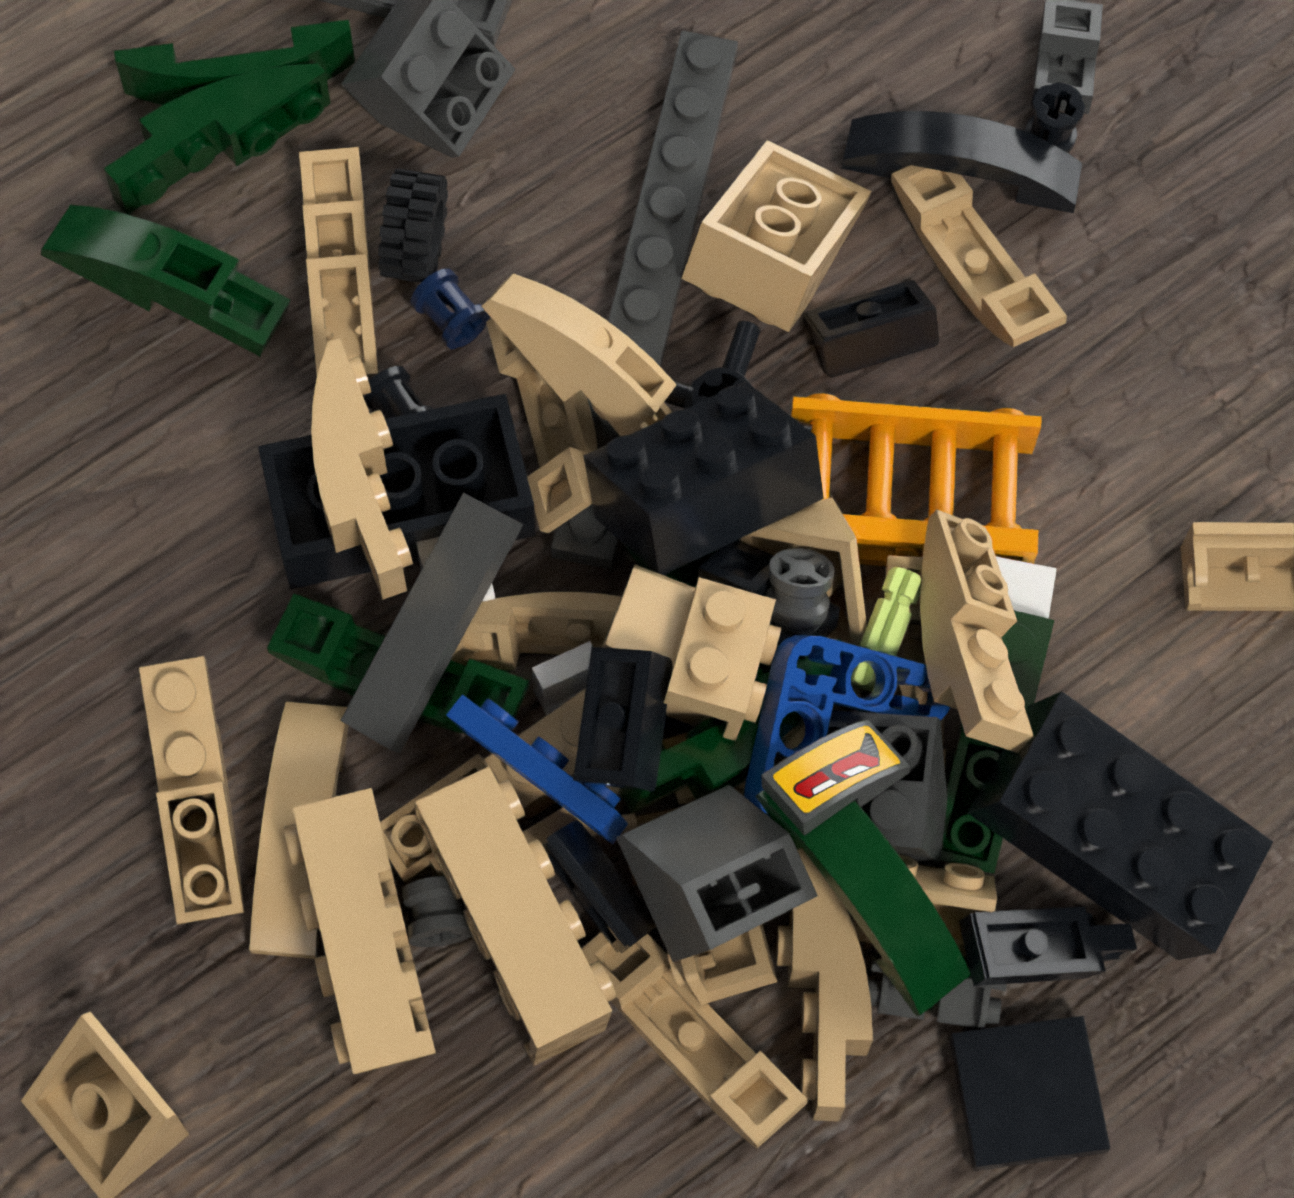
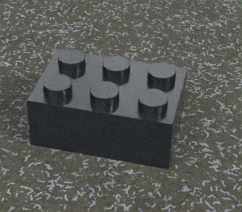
[583,381,824,575]

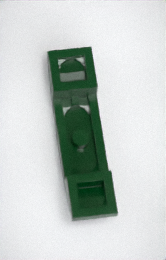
[114,19,355,105]
[267,593,530,735]
[755,790,971,1016]

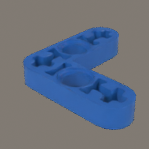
[744,635,950,818]

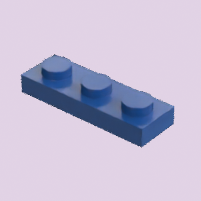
[446,694,628,845]

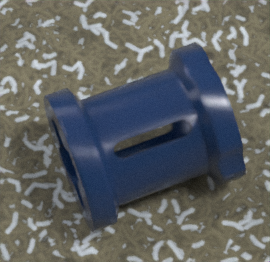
[410,268,490,350]

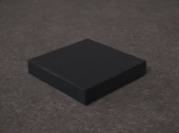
[949,1016,1111,1171]

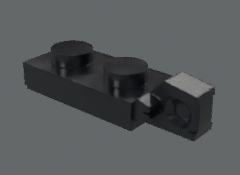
[959,907,1137,986]

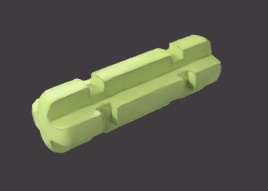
[851,567,921,692]

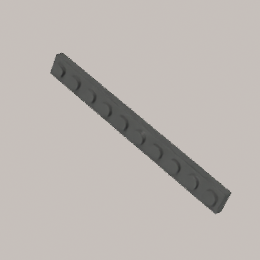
[551,30,738,570]

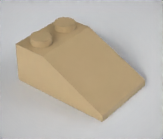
[681,140,872,332]

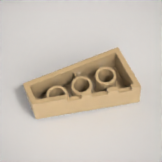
[415,766,617,1067]
[284,788,436,1074]

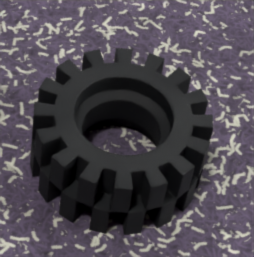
[378,169,448,283]

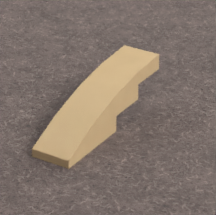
[299,147,378,377]

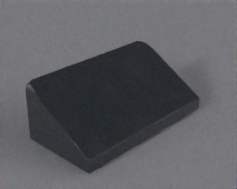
[802,280,939,378]
[573,647,672,792]
[542,820,656,954]

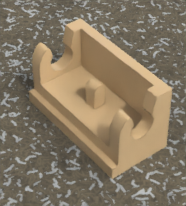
[1180,522,1294,611]

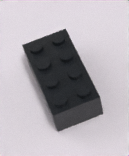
[258,394,536,589]
[967,691,1273,960]

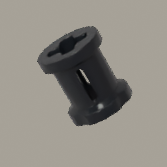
[1025,82,1085,153]
[363,366,433,419]

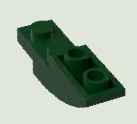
[104,63,331,214]
[41,204,291,357]
[940,610,1055,874]
[619,638,842,813]

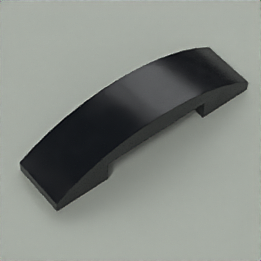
[841,111,1082,213]

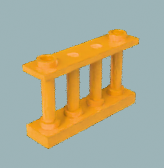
[790,393,1042,566]

